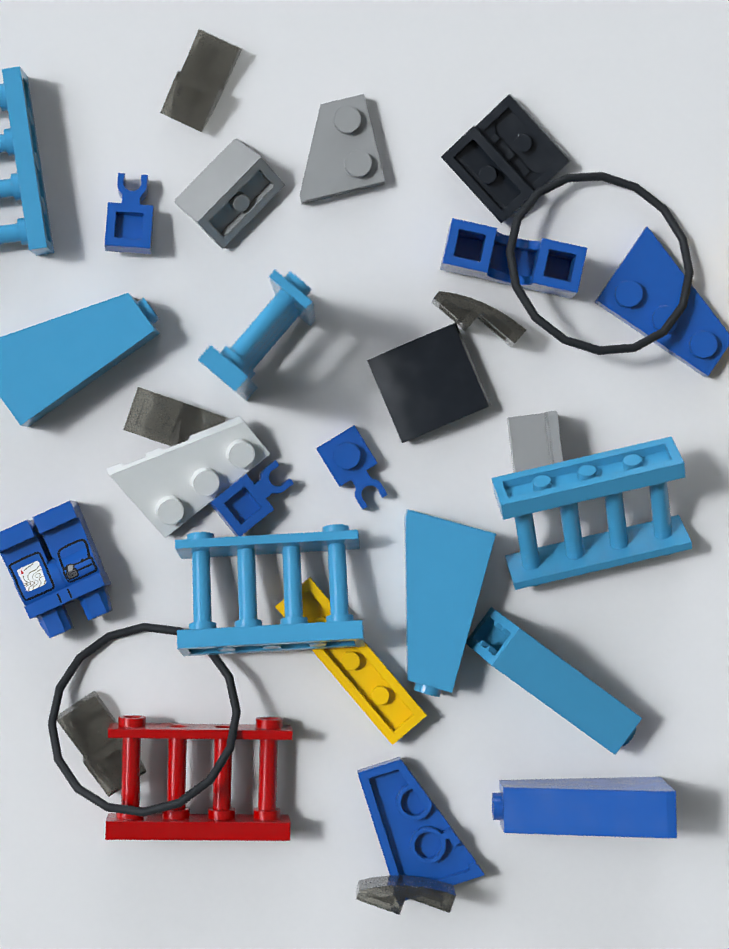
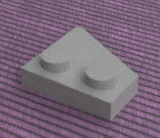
[300,94,385,204]

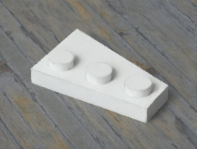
[106,416,270,538]

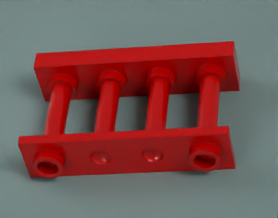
[105,715,293,841]

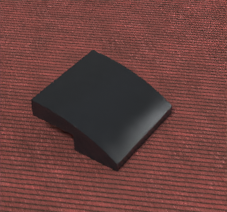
[441,94,571,223]
[367,323,491,443]

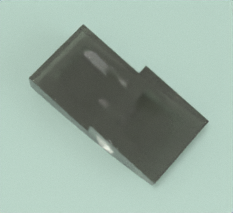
[160,29,242,132]
[431,291,526,347]
[123,387,226,446]
[57,690,146,797]
[356,875,456,915]

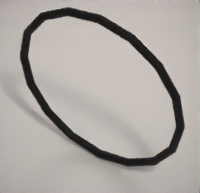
[506,172,694,355]
[48,623,241,817]

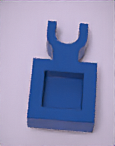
[104,173,154,254]
[316,425,388,510]
[209,460,294,536]

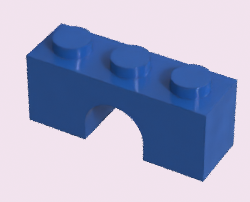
[440,218,587,299]

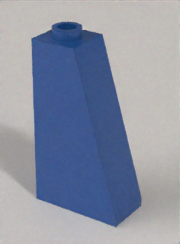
[492,777,677,838]

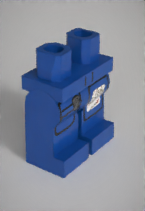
[0,500,113,638]

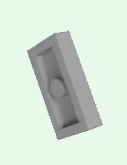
[175,139,285,249]
[507,411,563,473]

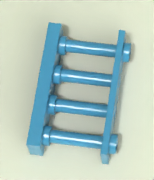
[0,66,54,256]
[198,270,316,401]
[491,436,692,590]
[175,524,365,656]

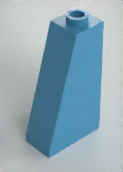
[0,293,160,427]
[404,509,496,697]
[466,607,642,755]

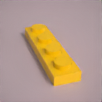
[275,577,427,745]

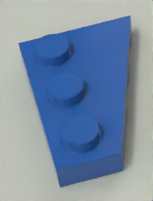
[595,227,729,377]
[357,757,485,903]

